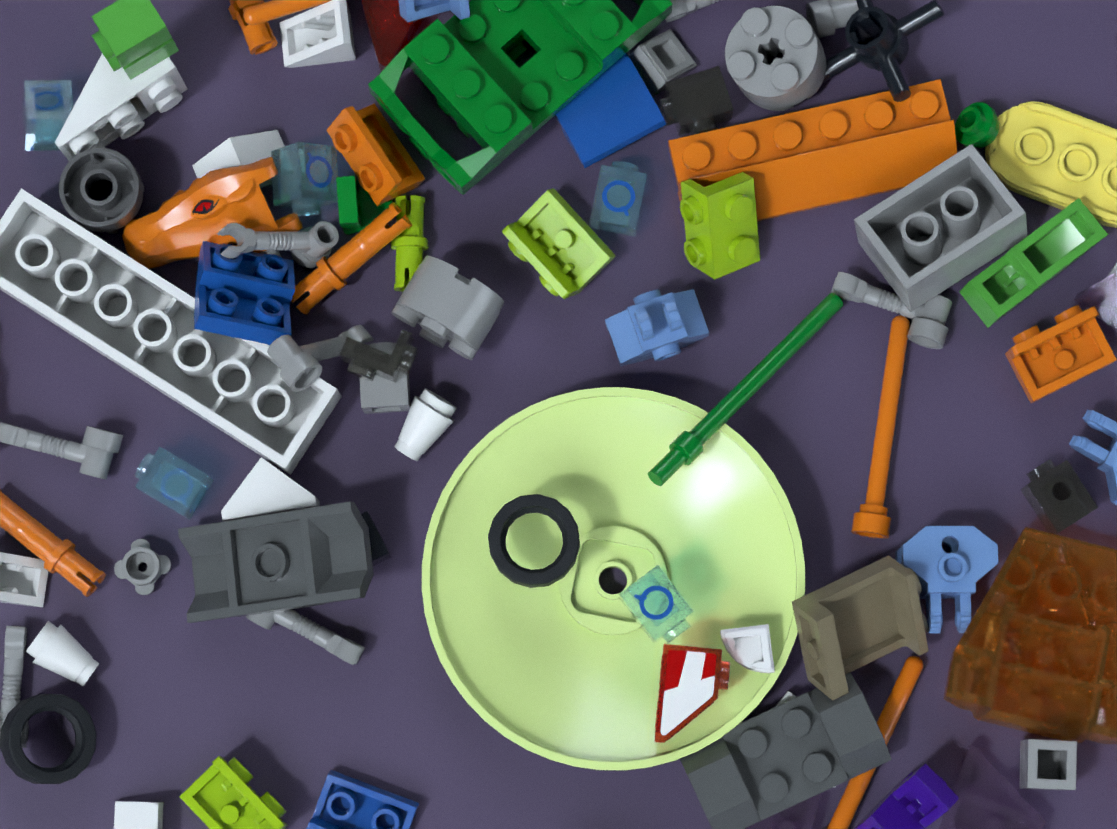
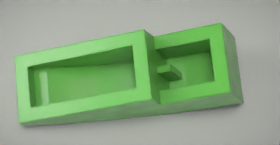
[959,198,1108,328]

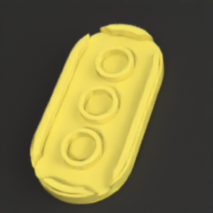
[985,101,1117,228]

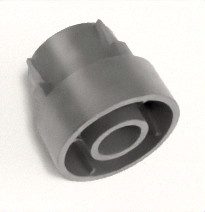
[59,148,144,234]

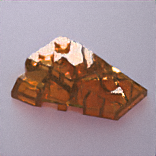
[943,527,1117,744]

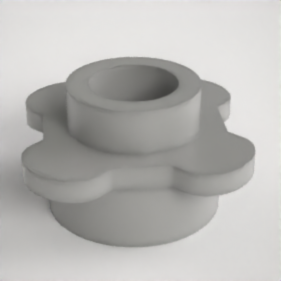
[114,539,171,595]

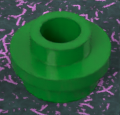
[955,102,1000,148]

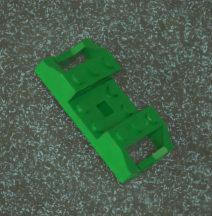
[368,0,673,195]

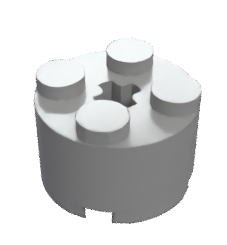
[725,6,827,111]
[391,255,504,360]

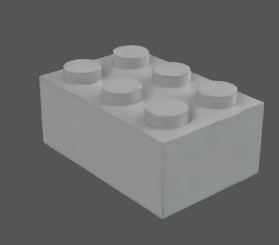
[854,144,1028,312]

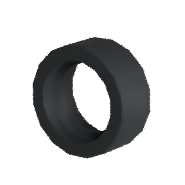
[488,494,580,588]
[0,694,96,784]

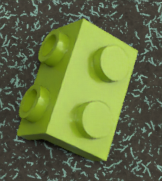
[680,172,760,280]
[502,188,616,299]
[179,756,288,829]

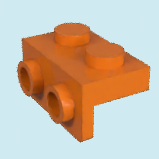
[326,103,425,206]
[1005,305,1117,404]

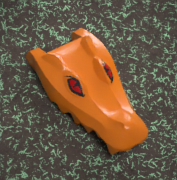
[122,157,303,269]

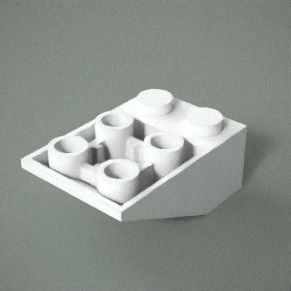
[55,53,188,161]

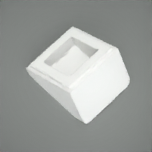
[114,801,163,829]

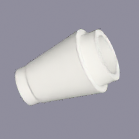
[394,388,457,461]
[26,621,100,686]

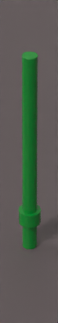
[648,293,843,486]

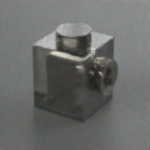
[659,66,734,136]
[1021,459,1098,537]

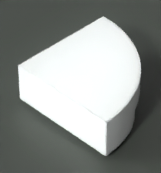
[720,624,775,673]

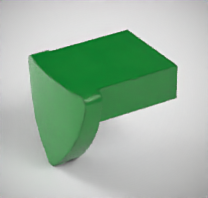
[336,176,392,235]

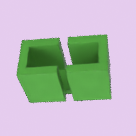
[91,0,179,80]

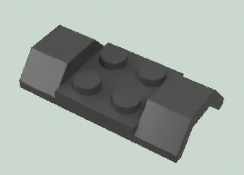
[178,501,374,623]
[680,673,892,829]

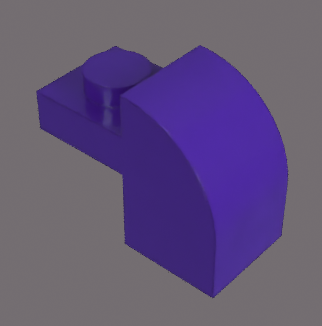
[854,763,959,829]

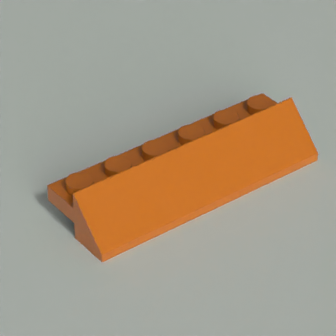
[668,79,957,221]

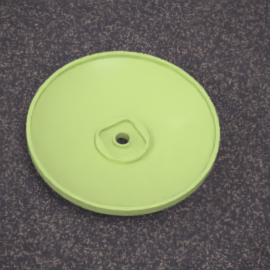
[422,387,805,771]

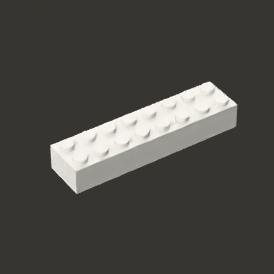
[0,188,342,475]

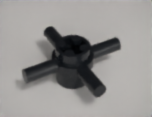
[822,0,945,102]

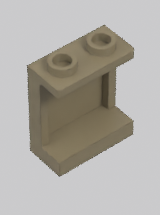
[792,555,929,701]

